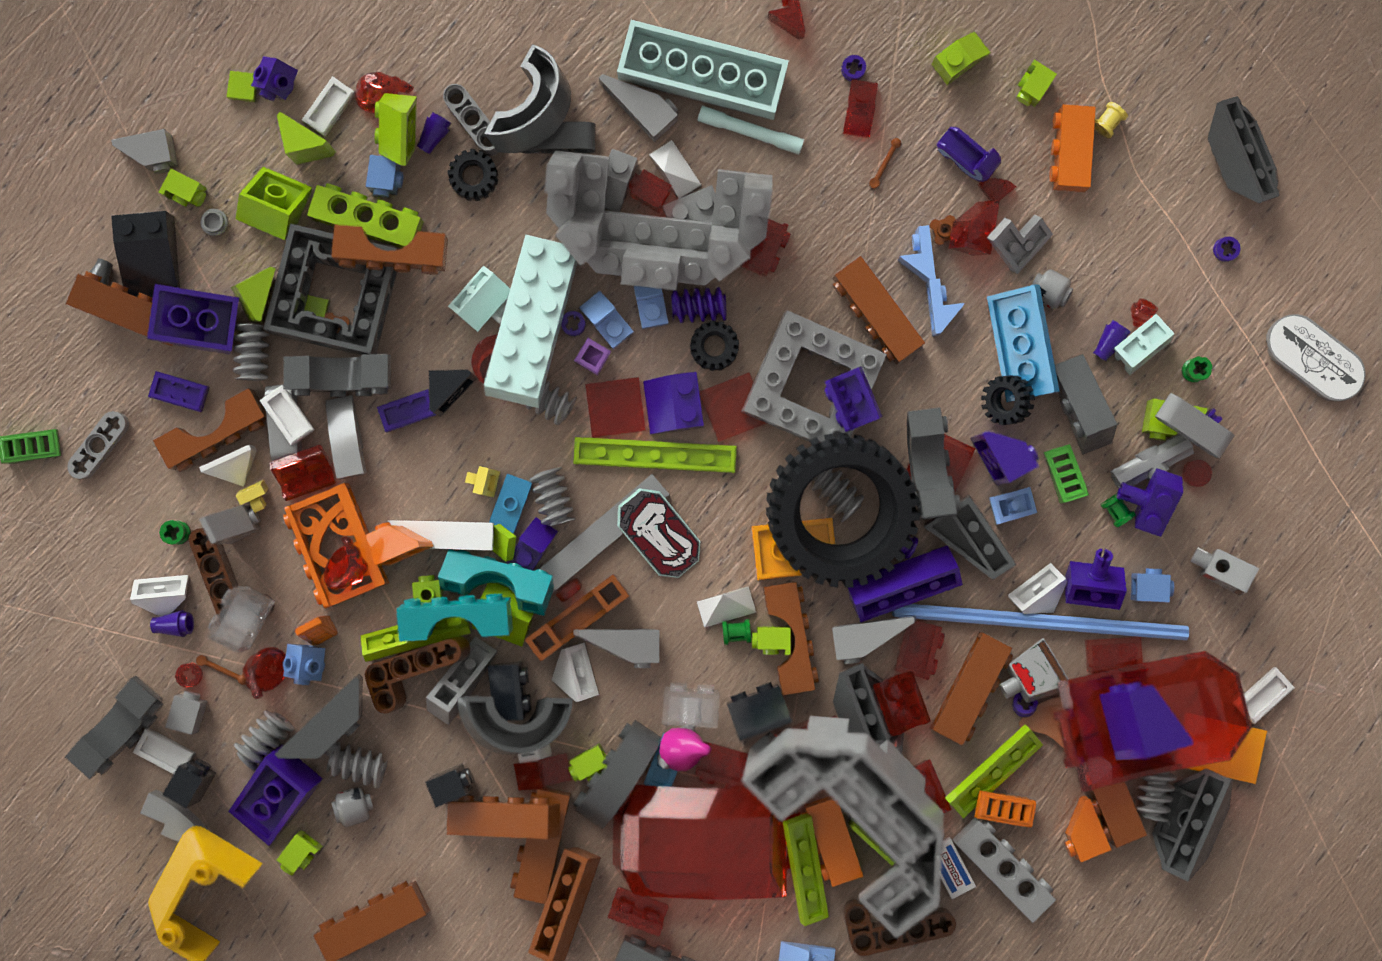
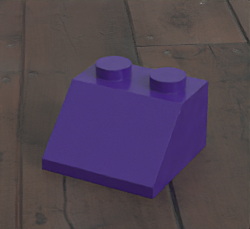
[643,371,704,435]

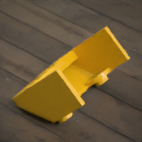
[148,826,263,961]

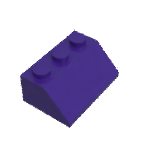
[970,431,1039,485]

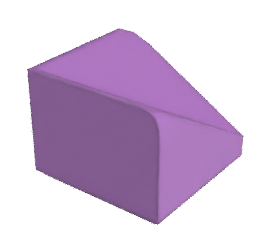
[574,338,611,376]

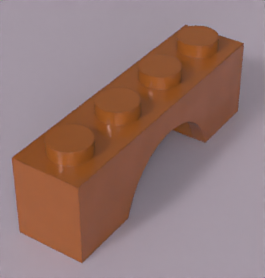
[331,224,448,275]
[153,388,267,472]
[524,574,630,662]
[763,581,819,695]

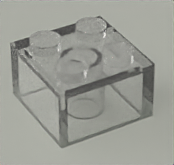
[208,586,275,653]
[662,682,720,728]

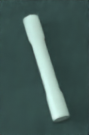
[697,105,804,155]

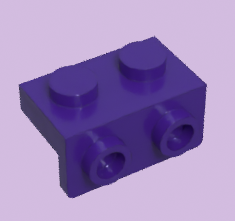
[825,366,883,432]

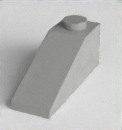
[599,74,678,142]
[199,505,261,544]
[832,615,916,664]
[573,629,659,668]
[426,637,497,725]

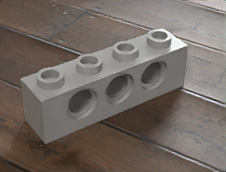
[952,817,1056,923]

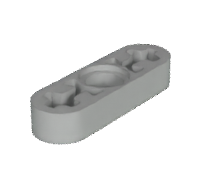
[67,411,129,479]

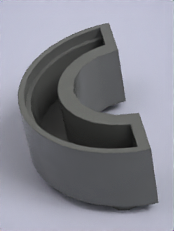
[484,44,571,153]
[283,354,391,397]
[907,408,961,519]
[65,676,163,779]
[458,696,573,755]
[573,720,662,829]

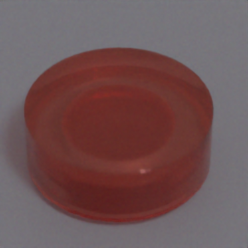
[1183,460,1212,487]
[555,578,582,602]

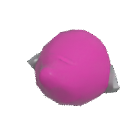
[657,724,711,771]

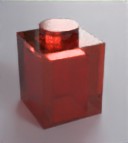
[629,169,672,213]

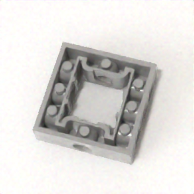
[741,310,887,442]

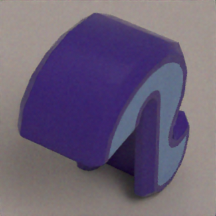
[936,127,1002,182]

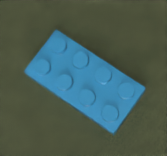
[987,284,1060,402]

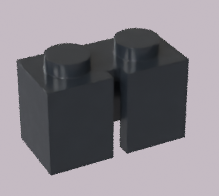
[162,759,216,808]
[425,763,474,808]

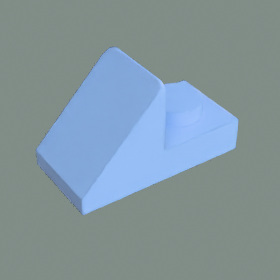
[898,225,936,283]
[926,279,965,337]
[634,286,668,329]
[579,291,634,349]
[989,487,1037,524]
[778,941,835,961]

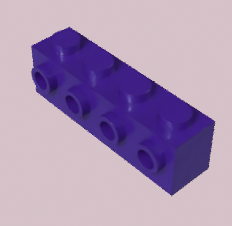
[847,545,963,622]

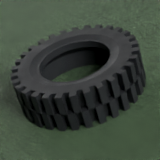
[766,433,920,588]

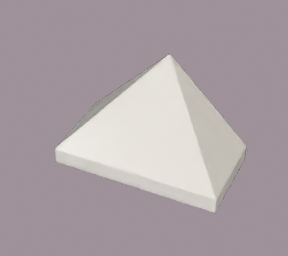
[650,140,701,199]
[199,445,257,486]
[1008,563,1067,614]
[130,575,189,616]
[697,586,756,628]
[552,643,599,702]

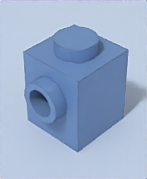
[366,155,403,198]
[1131,568,1174,602]

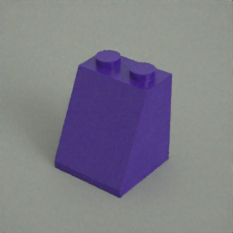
[1100,682,1193,760]

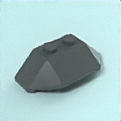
[1207,96,1280,203]
[833,663,904,753]
[275,674,363,759]
[1152,769,1233,882]

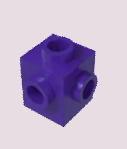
[251,56,298,102]

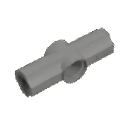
[1110,434,1194,488]

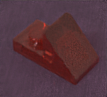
[767,0,805,39]
[843,79,878,138]
[513,753,572,791]

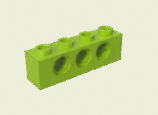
[307,183,424,248]

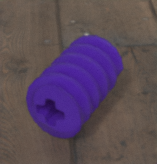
[671,287,727,323]

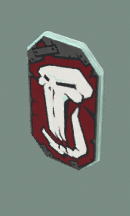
[617,488,700,578]

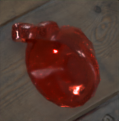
[355,72,414,114]
[324,536,368,590]
[242,647,286,699]

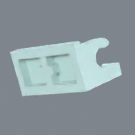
[448,266,510,332]
[1114,314,1175,375]

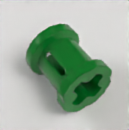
[1181,356,1212,383]
[1100,493,1136,527]
[159,520,191,545]
[722,619,751,646]

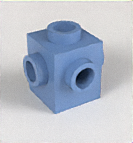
[283,644,326,685]

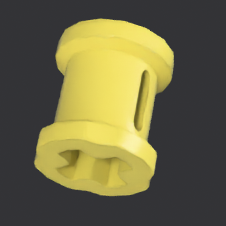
[1094,102,1128,138]

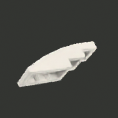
[388,520,494,550]

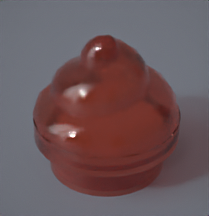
[1130,298,1158,327]

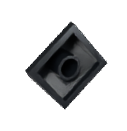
[429,369,478,417]

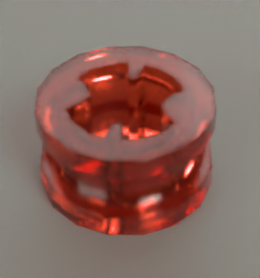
[175,663,203,688]

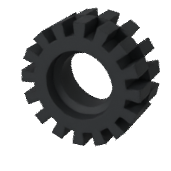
[448,149,498,201]
[690,320,739,371]
[981,375,1035,425]

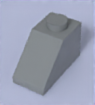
[111,129,178,173]
[605,149,638,212]

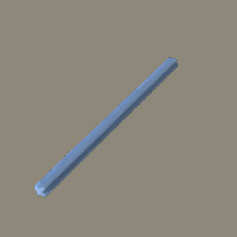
[892,604,1189,640]

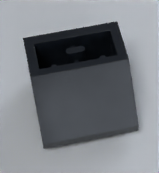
[488,661,532,721]

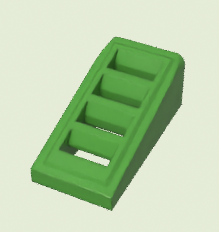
[0,429,61,464]
[1043,444,1089,504]

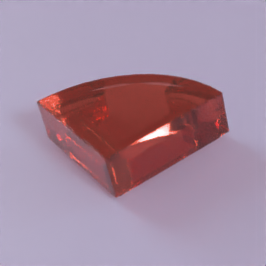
[977,178,1016,206]

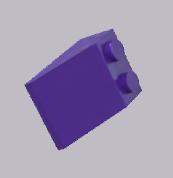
[147,284,239,354]
[228,744,323,846]

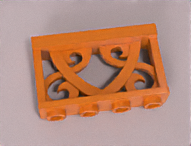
[283,483,389,608]

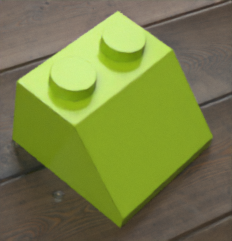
[374,93,417,166]
[235,167,312,240]

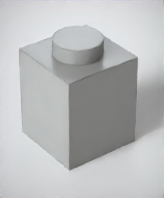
[165,691,207,735]

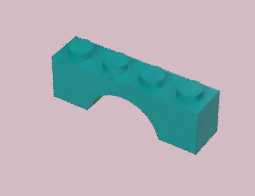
[438,549,554,616]
[396,594,513,641]

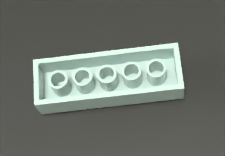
[617,20,789,120]
[484,235,578,408]

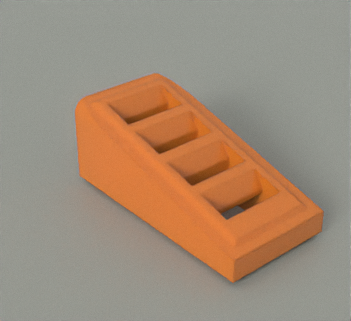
[295,615,338,645]
[974,790,1036,828]

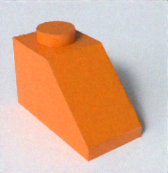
[366,522,434,566]
[1064,795,1111,862]

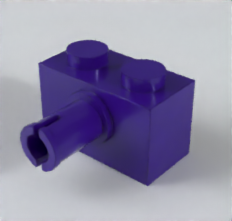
[1116,468,1183,537]
[1065,549,1127,610]

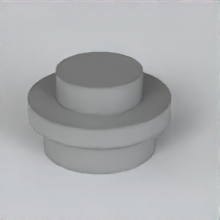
[201,209,228,236]

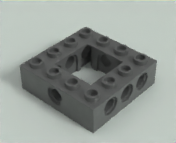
[264,224,398,355]

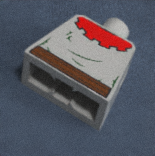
[1190,547,1259,596]
[999,638,1071,703]

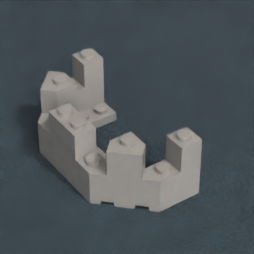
[545,151,773,290]
[742,716,944,938]

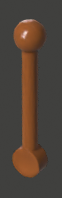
[869,138,901,189]
[196,655,248,685]

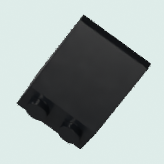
[111,211,180,298]
[727,682,793,741]

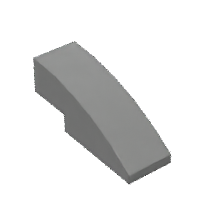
[326,395,367,480]
[140,790,209,842]

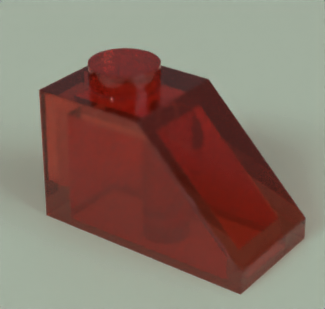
[949,200,1000,256]

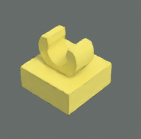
[465,466,500,498]
[236,479,268,513]

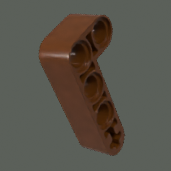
[189,528,274,629]
[365,636,471,714]
[843,899,956,956]

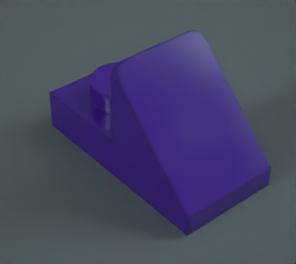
[506,517,559,570]

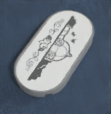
[1266,314,1366,401]

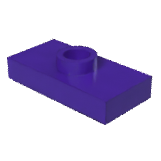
[148,371,210,413]
[377,389,437,433]

